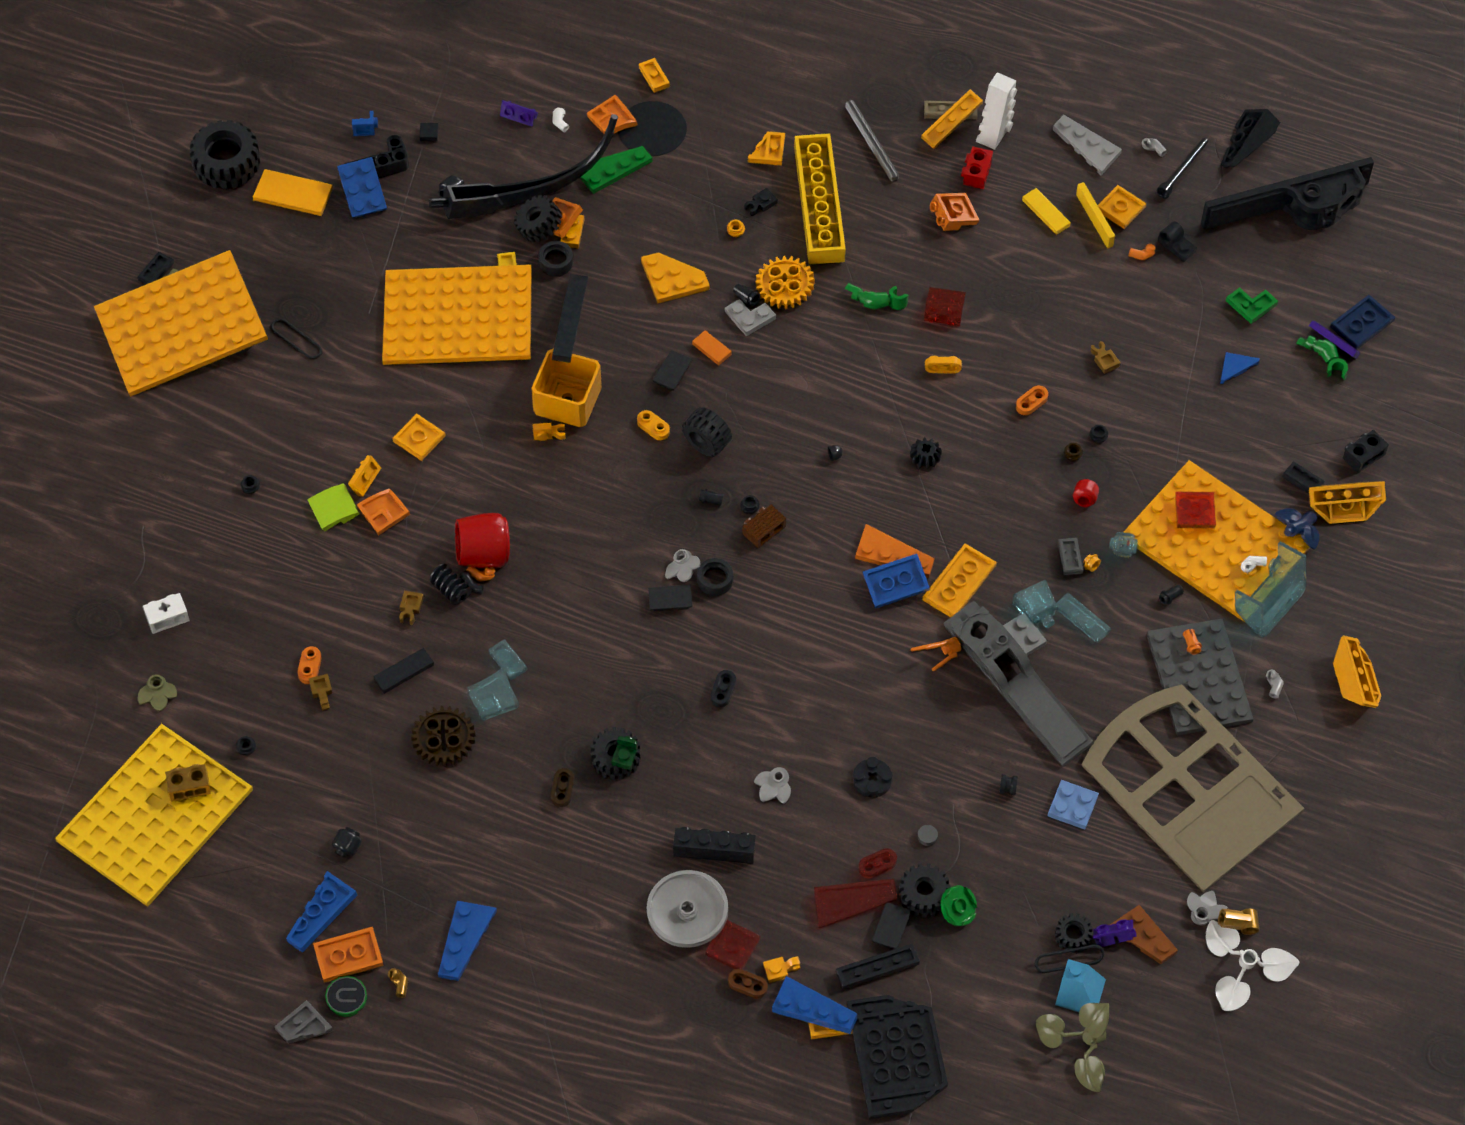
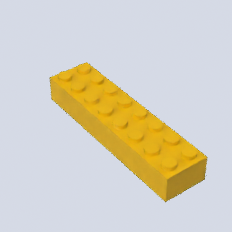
[794,134,846,264]

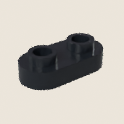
[711,670,736,707]

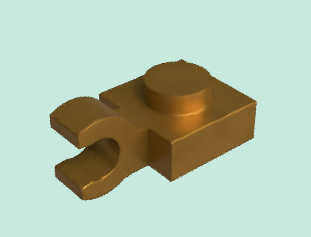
[309,674,332,711]

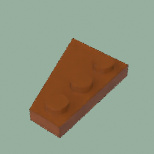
[1110,905,1178,964]

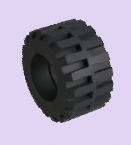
[681,407,732,457]

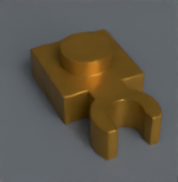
[1091,341,1121,374]
[399,590,424,625]

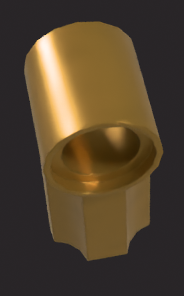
[1218,909,1259,935]

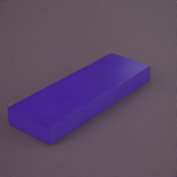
[1309,321,1360,359]

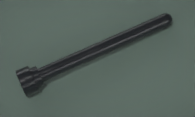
[1157,138,1208,199]

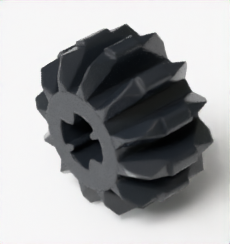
[910,437,942,469]

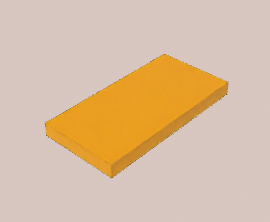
[253,169,333,216]
[922,544,997,617]

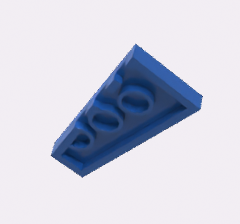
[286,871,357,953]
[438,901,497,981]
[772,976,857,1034]

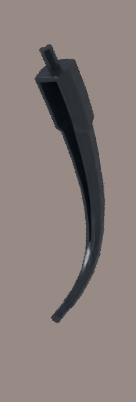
[429,114,618,219]

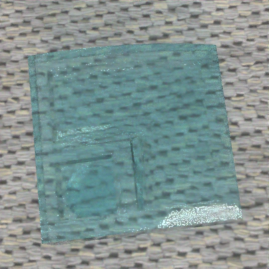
[467,668,519,721]

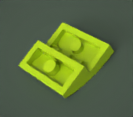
[308,483,360,531]

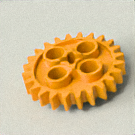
[755,256,815,309]

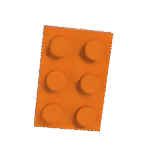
[313,926,384,983]

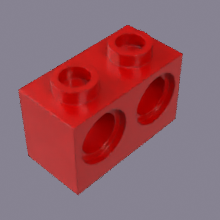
[961,146,993,189]

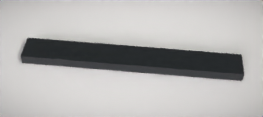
[552,274,588,363]

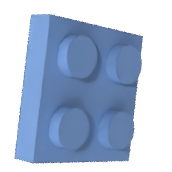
[1048,780,1099,830]

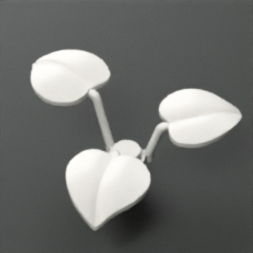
[1206,920,1299,1011]

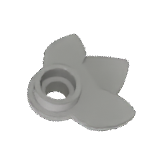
[665,549,700,582]
[754,767,791,804]
[1187,891,1228,925]

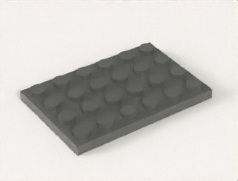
[1147,619,1253,736]

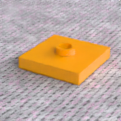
[1098,185,1147,229]
[392,413,446,461]

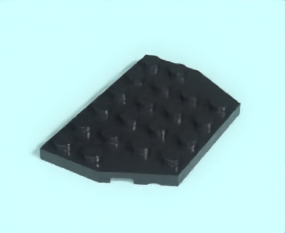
[846,995,948,1119]

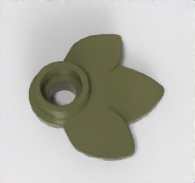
[138,675,177,711]

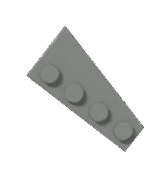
[1053,114,1122,175]

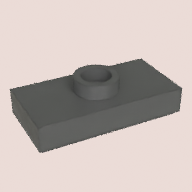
[1058,538,1083,575]

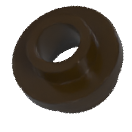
[1064,442,1083,461]

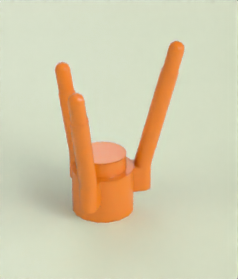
[910,637,961,671]

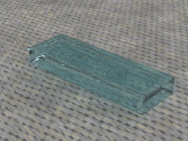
[1054,593,1111,643]

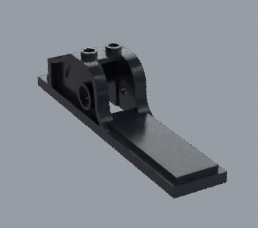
[1201,157,1374,230]

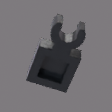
[744,188,778,216]

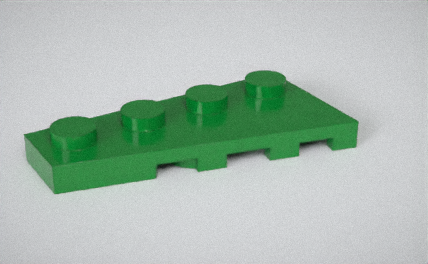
[580,146,653,194]

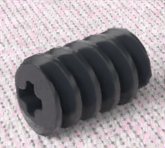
[430,564,472,605]

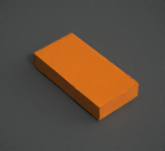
[692,330,732,366]

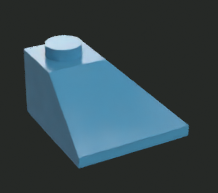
[1055,959,1106,1012]

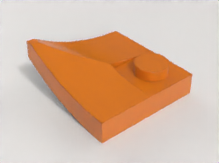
[587,95,638,134]
[357,489,410,535]

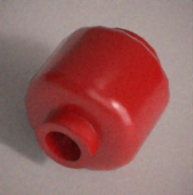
[1073,479,1099,507]

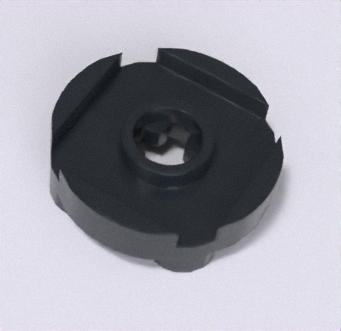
[853,757,893,797]

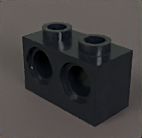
[1343,429,1389,473]

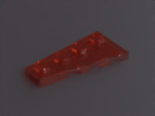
[814,879,897,928]

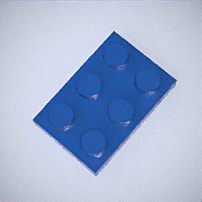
[337,157,387,219]
[863,554,930,609]

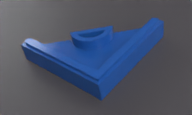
[1220,352,1260,384]

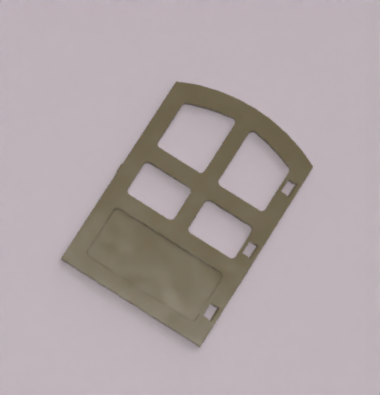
[1082,684,1304,892]

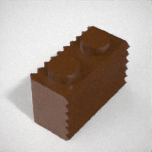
[742,504,786,548]

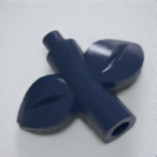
[1275,508,1320,550]

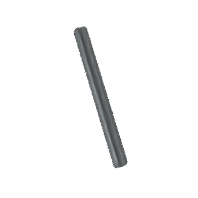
[845,100,899,182]

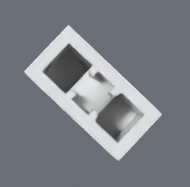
[143,593,190,634]

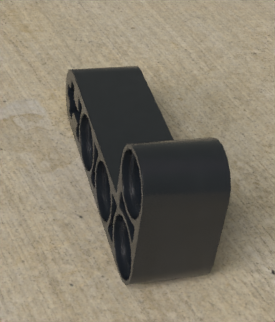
[344,135,409,179]

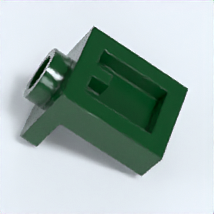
[611,736,638,770]

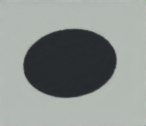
[618,101,687,156]

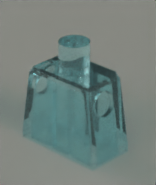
[1012,580,1057,628]

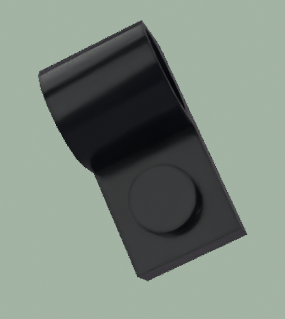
[1157,221,1197,262]

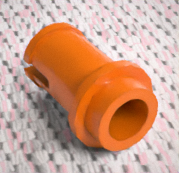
[1182,629,1202,655]

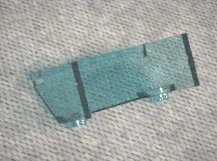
[1235,541,1306,638]

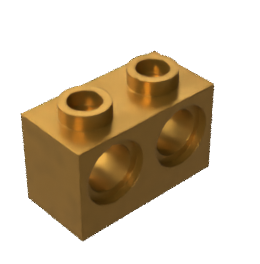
[165,764,211,802]

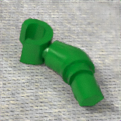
[845,283,909,310]
[1296,335,1348,380]

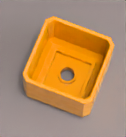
[532,348,602,427]

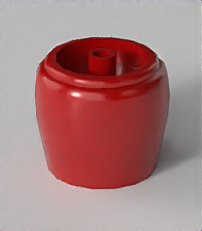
[455,513,510,569]

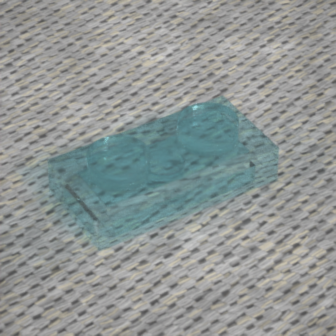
[488,639,527,680]

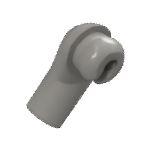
[1141,138,1167,157]
[1266,669,1284,699]

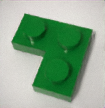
[1226,287,1278,324]

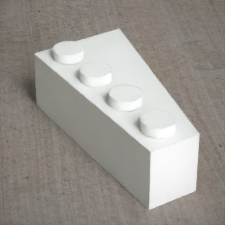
[976,73,1017,150]

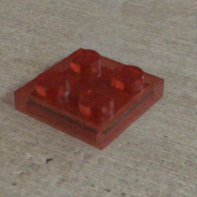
[1175,492,1216,529]
[705,920,761,970]

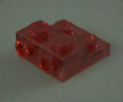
[924,287,966,326]

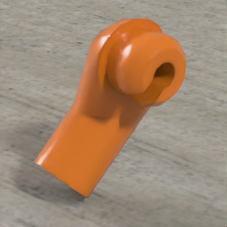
[1129,244,1155,260]
[466,567,495,582]

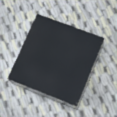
[419,123,439,141]

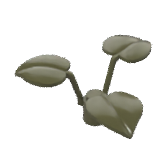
[1036,1003,1109,1092]

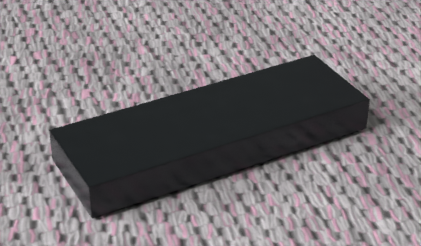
[373,648,434,694]

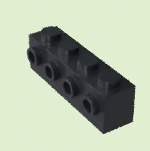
[673,827,756,864]

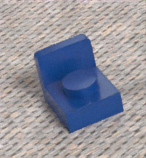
[352,111,378,136]

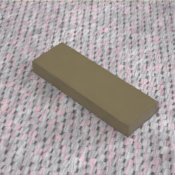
[924,101,977,120]

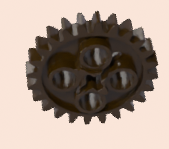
[411,706,476,767]

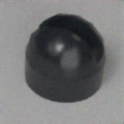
[827,445,843,461]

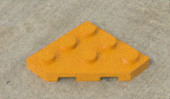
[641,252,710,303]

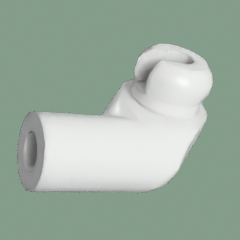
[552,108,569,132]
[1241,556,1267,573]

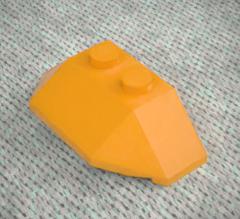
[1309,481,1386,524]
[1333,636,1381,708]

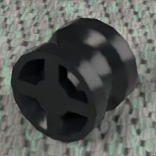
[999,774,1018,796]

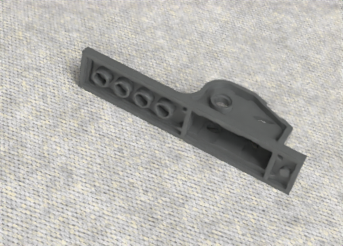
[943,600,1094,767]

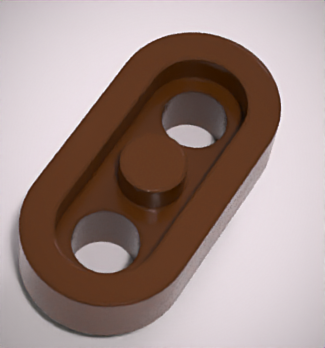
[728,969,768,999]

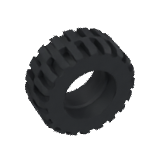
[189,120,260,189]

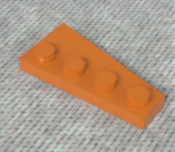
[855,524,934,578]

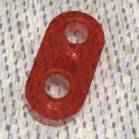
[859,848,897,878]

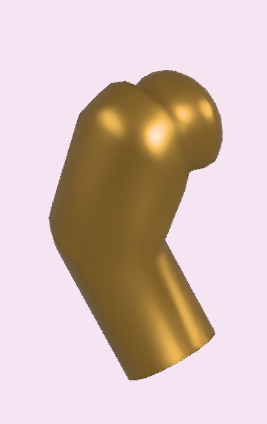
[388,968,408,998]

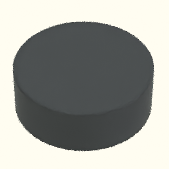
[917,825,938,846]

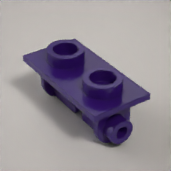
[500,100,538,127]
[1093,919,1137,947]

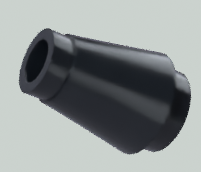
[733,284,761,306]

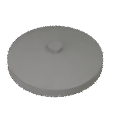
[647,870,728,947]

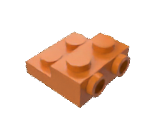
[930,193,979,231]

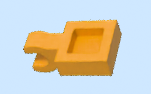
[533,423,566,441]
[763,956,801,983]

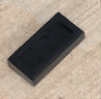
[137,252,174,284]
[1282,461,1325,494]

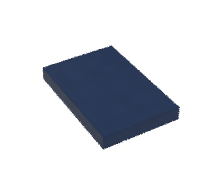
[1330,295,1395,350]

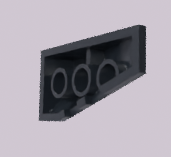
[1221,109,1281,167]

